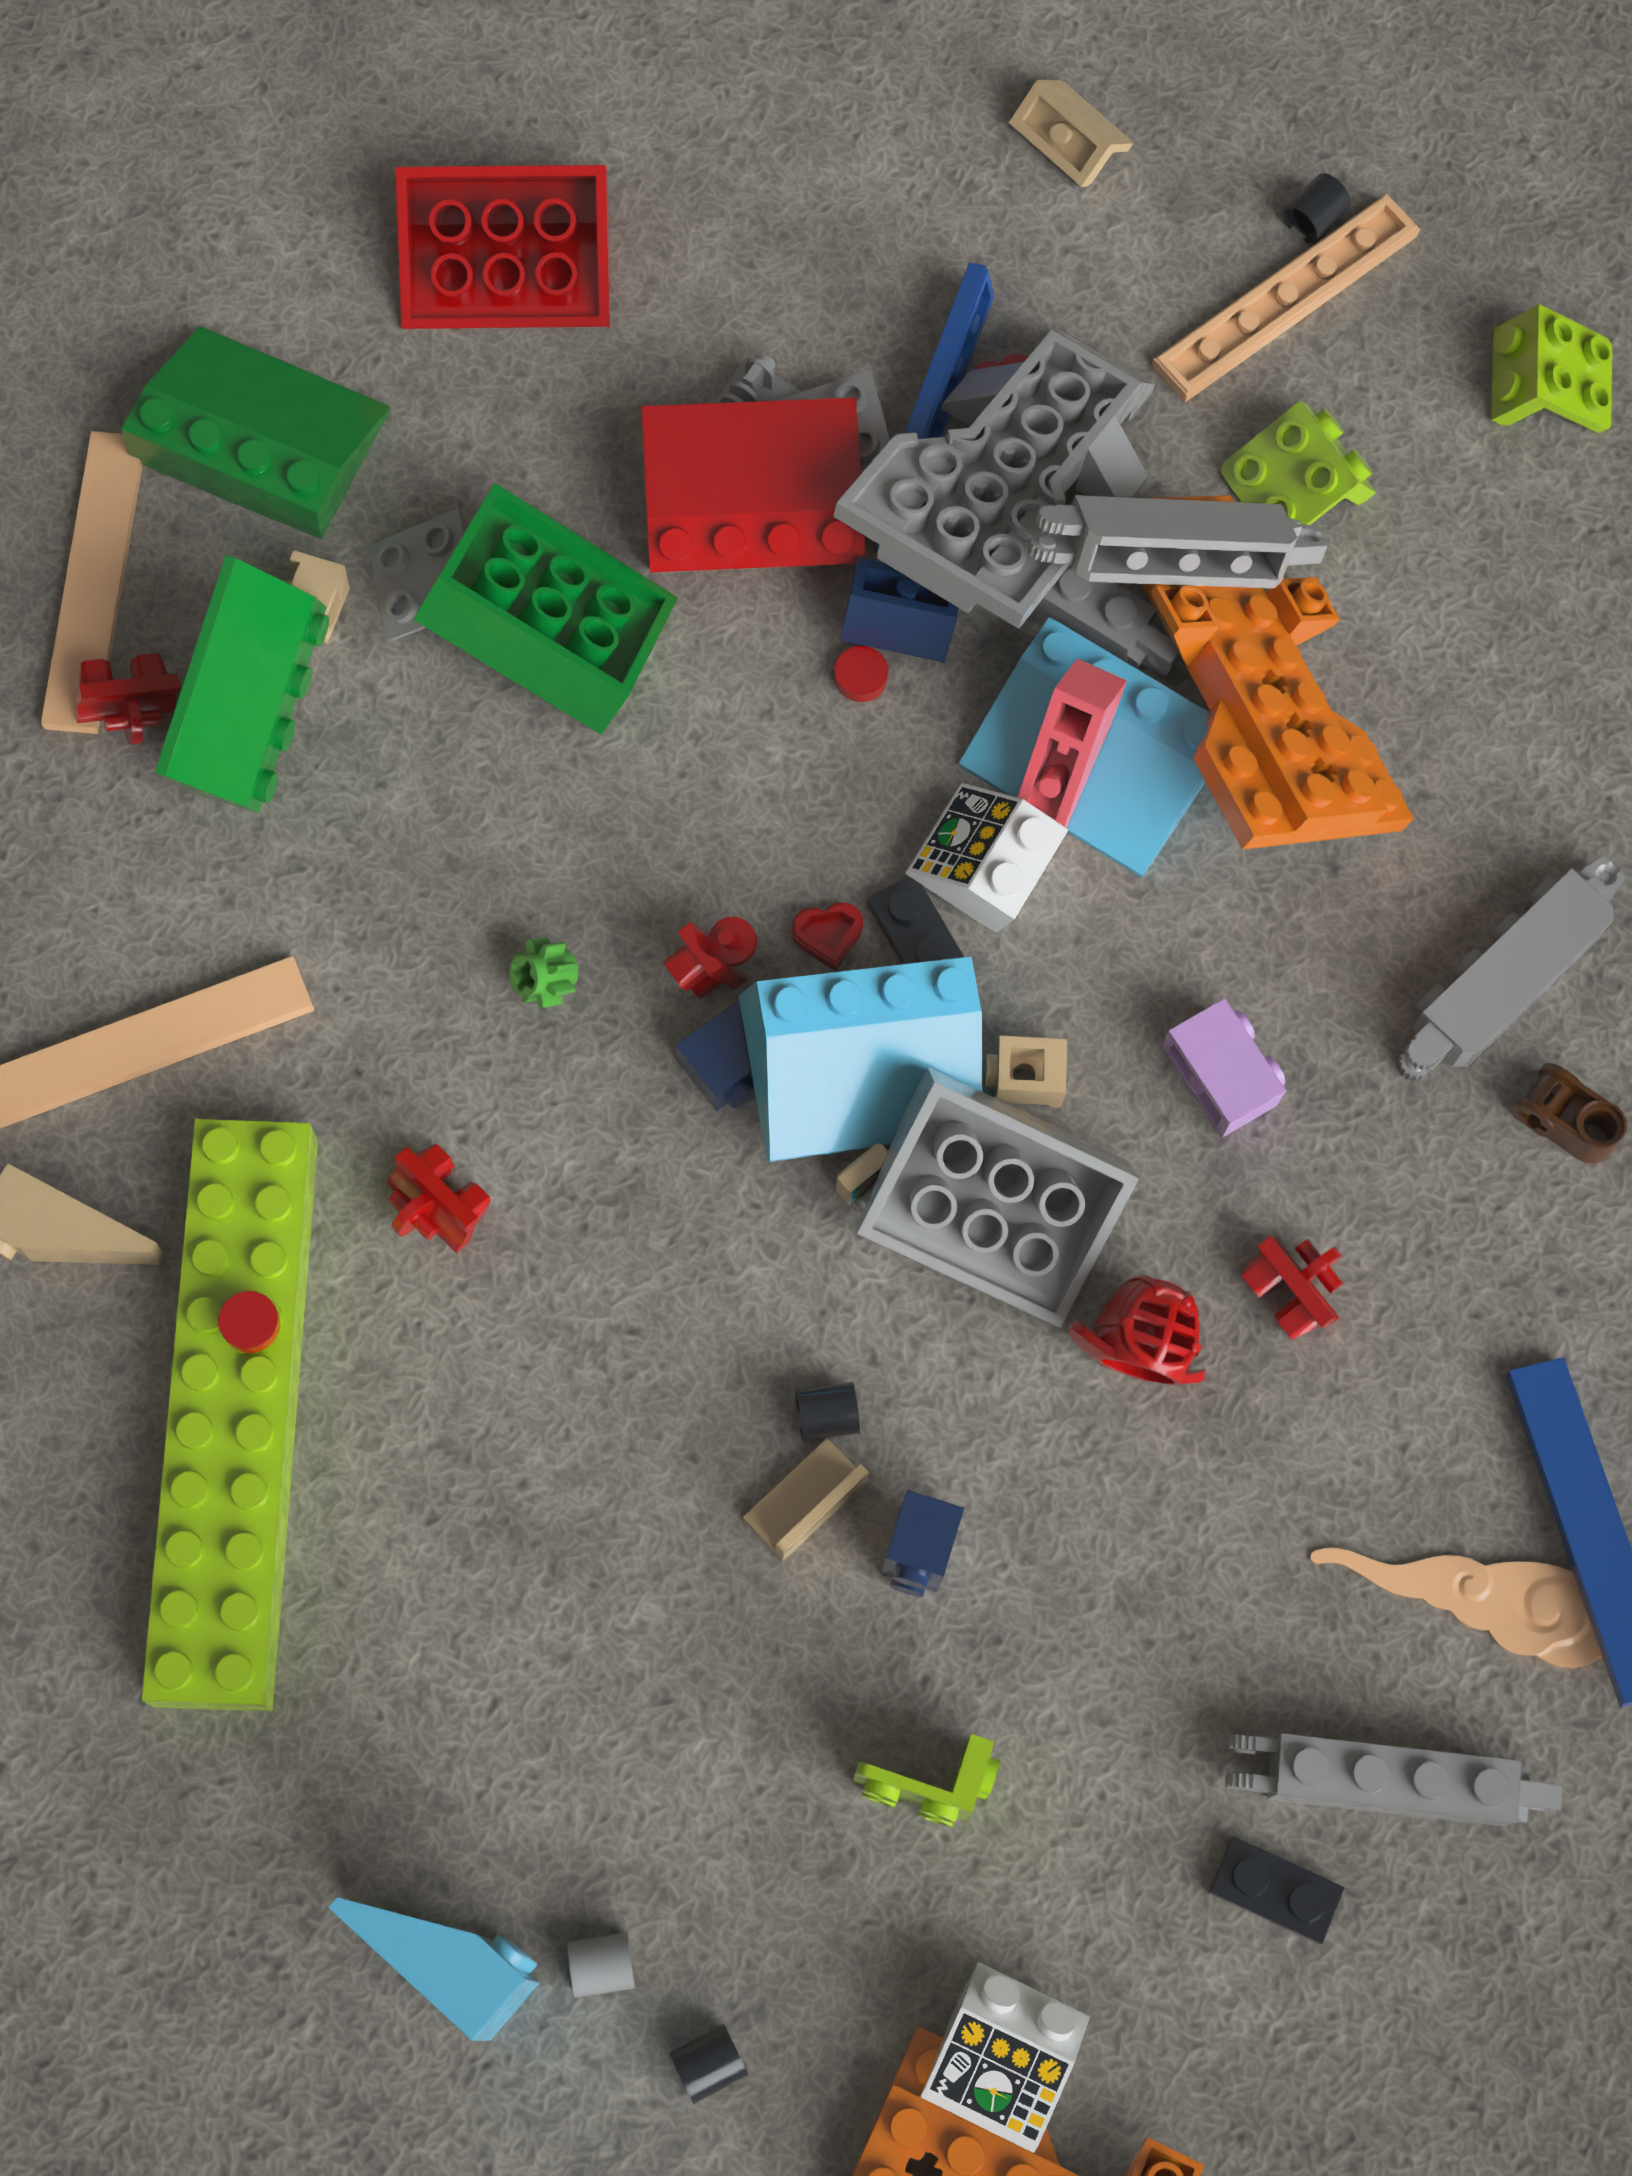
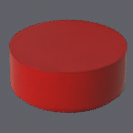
[834,646,888,702]
[218,1291,280,1353]

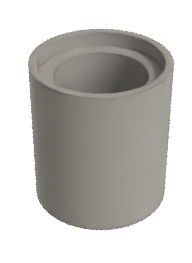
[567,1932,635,1998]

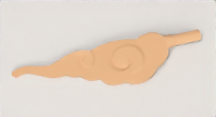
[1310,1548,1602,1668]

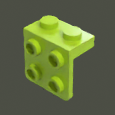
[1491,304,1613,433]
[1221,400,1376,525]
[853,1733,1001,1827]

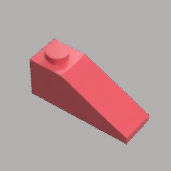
[1017,659,1127,828]

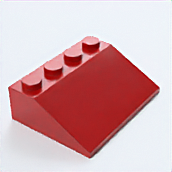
[395,165,610,329]
[642,397,865,573]

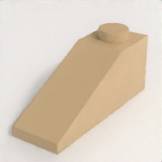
[0,1163,165,1265]

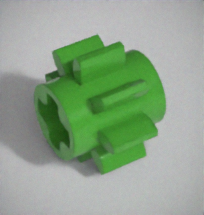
[509,936,579,1008]

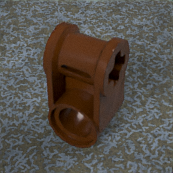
[1511,1063,1627,1164]

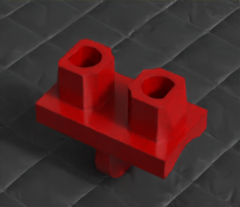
[74,653,181,745]
[663,916,758,998]
[386,1144,491,1253]
[1241,1236,1344,1339]

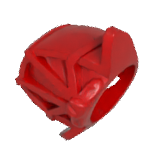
[1068,1275,1206,1385]

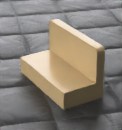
[1009,80,1133,187]
[743,1438,869,1562]

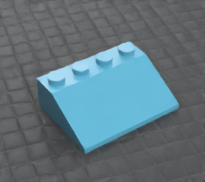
[958,617,1209,878]
[739,957,982,1162]
[328,1897,540,2041]

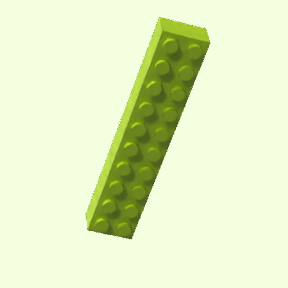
[142,1119,318,1712]

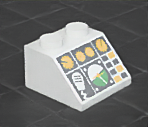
[905,783,1068,933]
[921,1962,1090,2153]

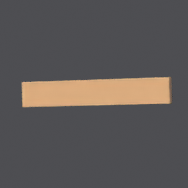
[1152,193,1420,402]
[41,431,143,734]
[0,956,314,1128]

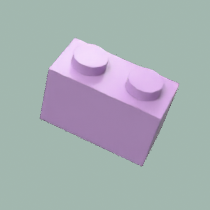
[1162,998,1286,1138]

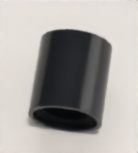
[1282,173,1351,243]
[795,1382,860,1441]
[669,2023,749,2104]

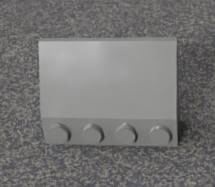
[856,1067,1139,1328]

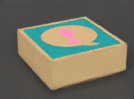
[836,1143,888,1206]

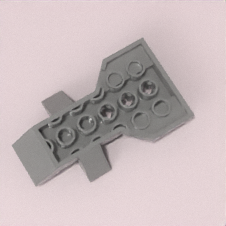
[834,330,1155,629]

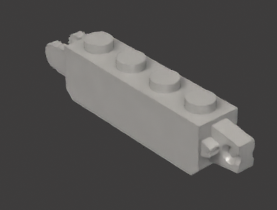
[1027,495,1327,588]
[1028,564,1180,676]
[1397,855,1627,1081]
[1225,1733,1562,1826]

